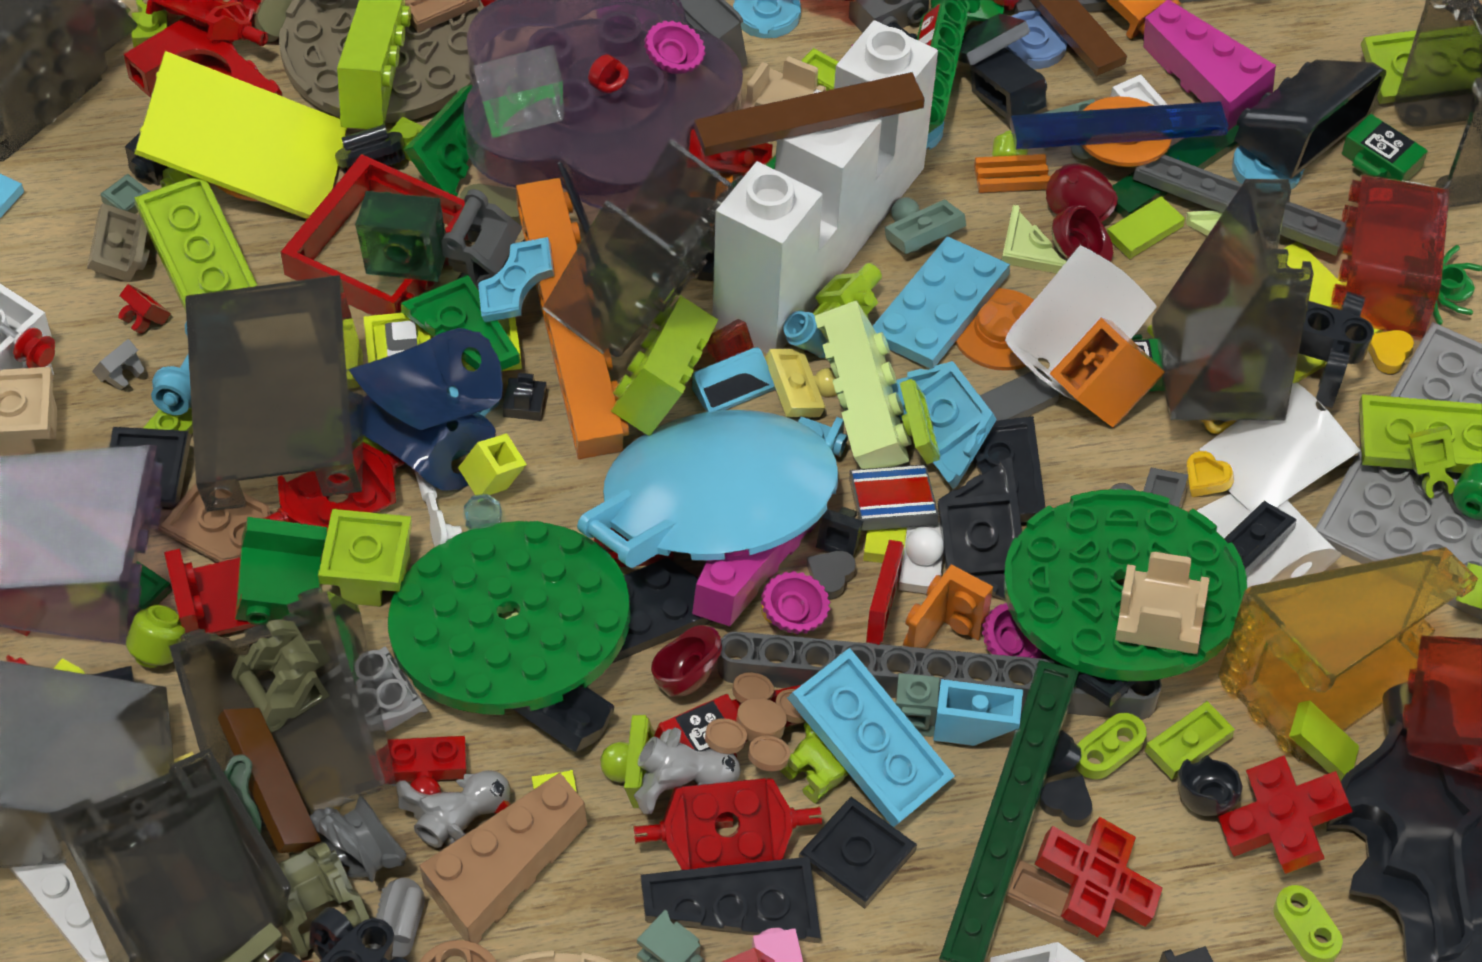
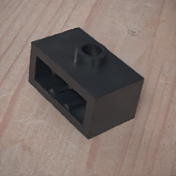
[970,47,1047,122]

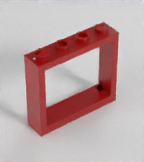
[281,154,469,316]

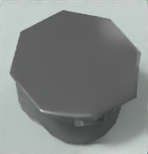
[309,795,406,883]

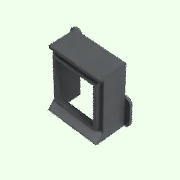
[658,0,748,84]

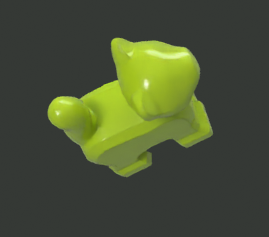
[779,722,849,804]

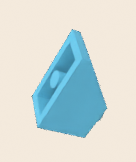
[933,679,1023,746]

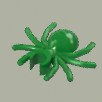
[1396,245,1482,325]

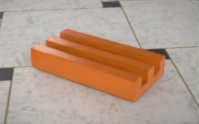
[974,154,1050,193]

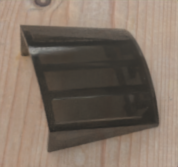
[49,748,291,962]

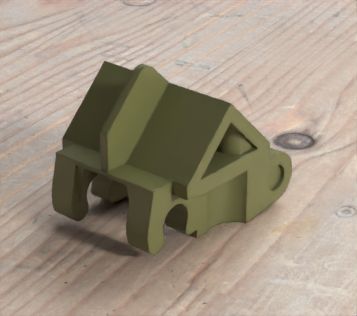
[232,620,330,732]
[264,842,369,960]

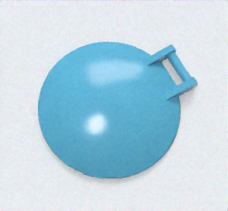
[577,410,838,568]

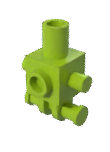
[811,263,882,318]

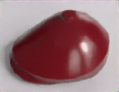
[1046,163,1118,222]
[1051,205,1114,262]
[651,625,722,697]

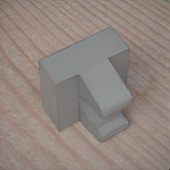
[92,339,144,390]

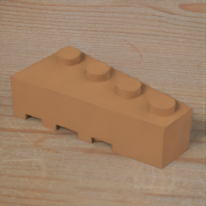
[419,773,587,944]

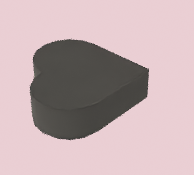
[807,551,856,599]

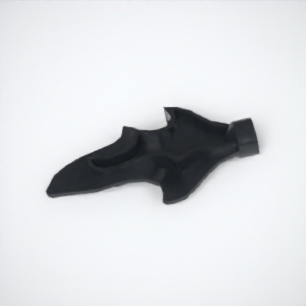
[1326,680,1482,962]

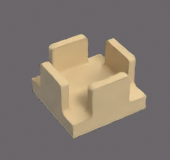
[742,56,826,109]
[0,367,57,459]
[1115,552,1209,654]

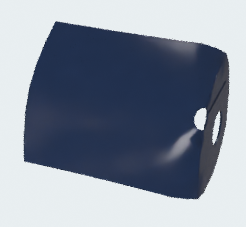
[349,328,503,430]
[338,395,496,491]

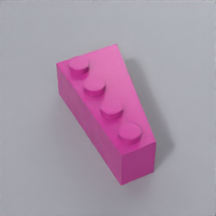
[1143,0,1276,132]
[692,521,818,626]

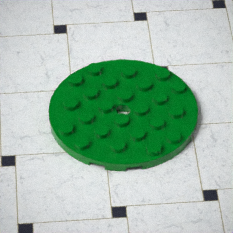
[1004,489,1247,681]
[388,521,631,715]

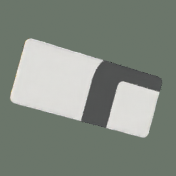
[385,321,417,356]

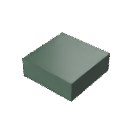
[100,174,151,214]

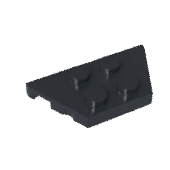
[937,457,1022,601]
[612,558,714,663]

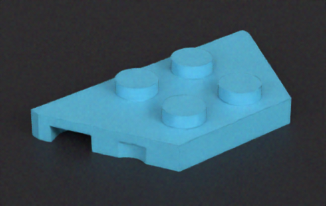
[892,361,997,489]

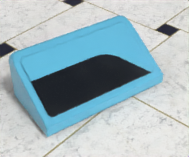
[692,347,776,412]

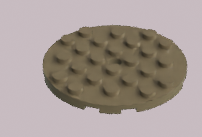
[279,0,490,123]

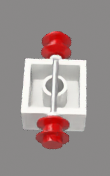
[0,284,55,370]

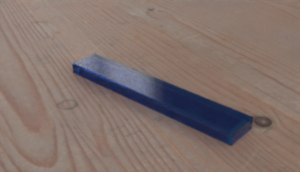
[1010,101,1229,150]

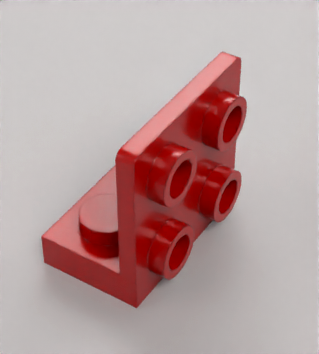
[164,548,261,643]

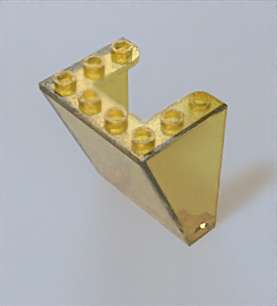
[1218,547,1478,763]

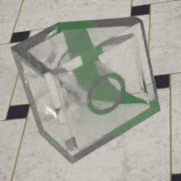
[473,45,564,138]

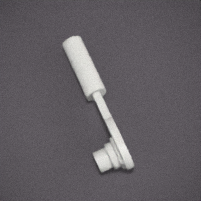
[415,471,462,547]

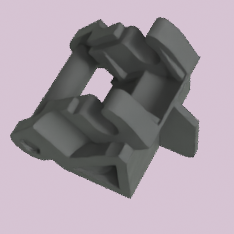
[441,189,523,289]

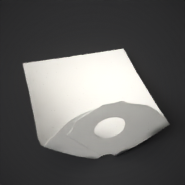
[1005,245,1157,402]
[1199,382,1360,512]
[1197,494,1342,596]

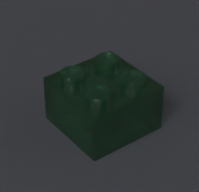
[355,191,446,282]

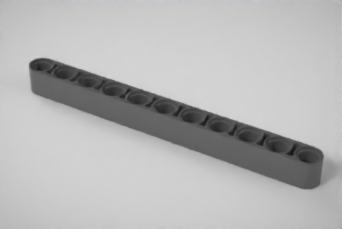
[717,632,1162,720]

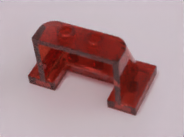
[1403,635,1482,777]

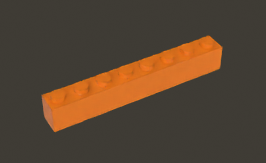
[516,178,629,459]

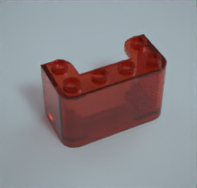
[1331,174,1450,338]

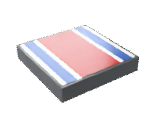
[849,464,939,531]

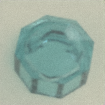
[463,494,502,530]

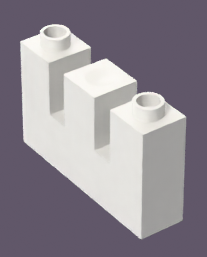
[712,20,938,353]

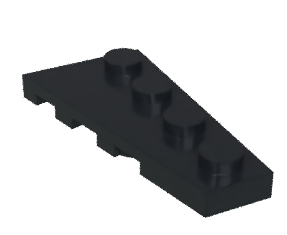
[640,857,821,943]

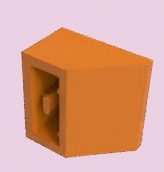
[1050,317,1166,428]

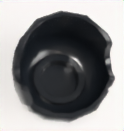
[1178,755,1243,816]

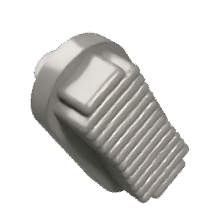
[368,878,425,959]

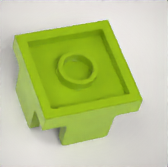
[318,509,412,607]

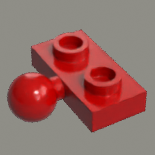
[382,736,467,795]

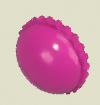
[644,21,705,74]
[761,571,830,634]
[982,602,1045,659]

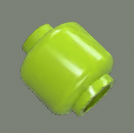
[126,605,185,668]

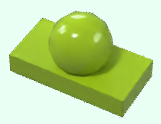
[600,715,655,808]

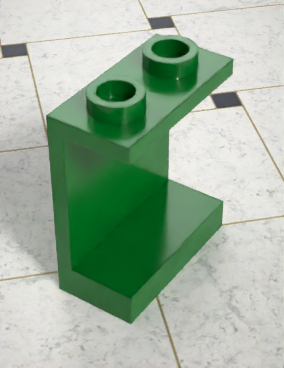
[235,517,327,630]

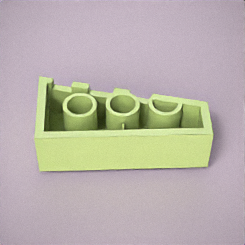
[814,300,911,469]

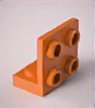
[903,564,993,648]

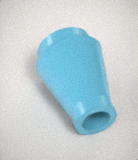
[783,311,829,358]

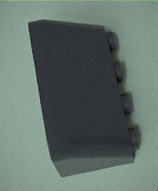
[1234,59,1386,179]

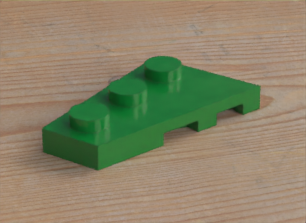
[403,84,491,196]
[401,275,520,371]

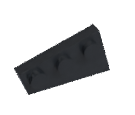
[973,416,1046,523]

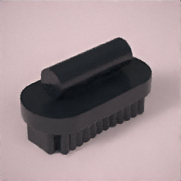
[335,124,405,174]

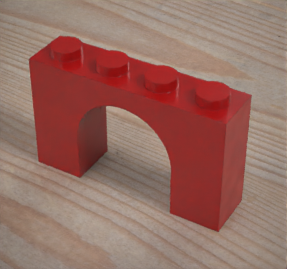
[124,16,282,97]

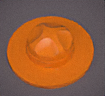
[1076,96,1173,167]
[955,288,1034,371]

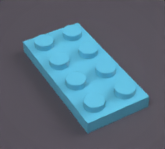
[873,236,1010,369]
[787,648,955,827]

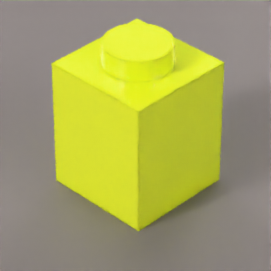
[458,433,527,499]

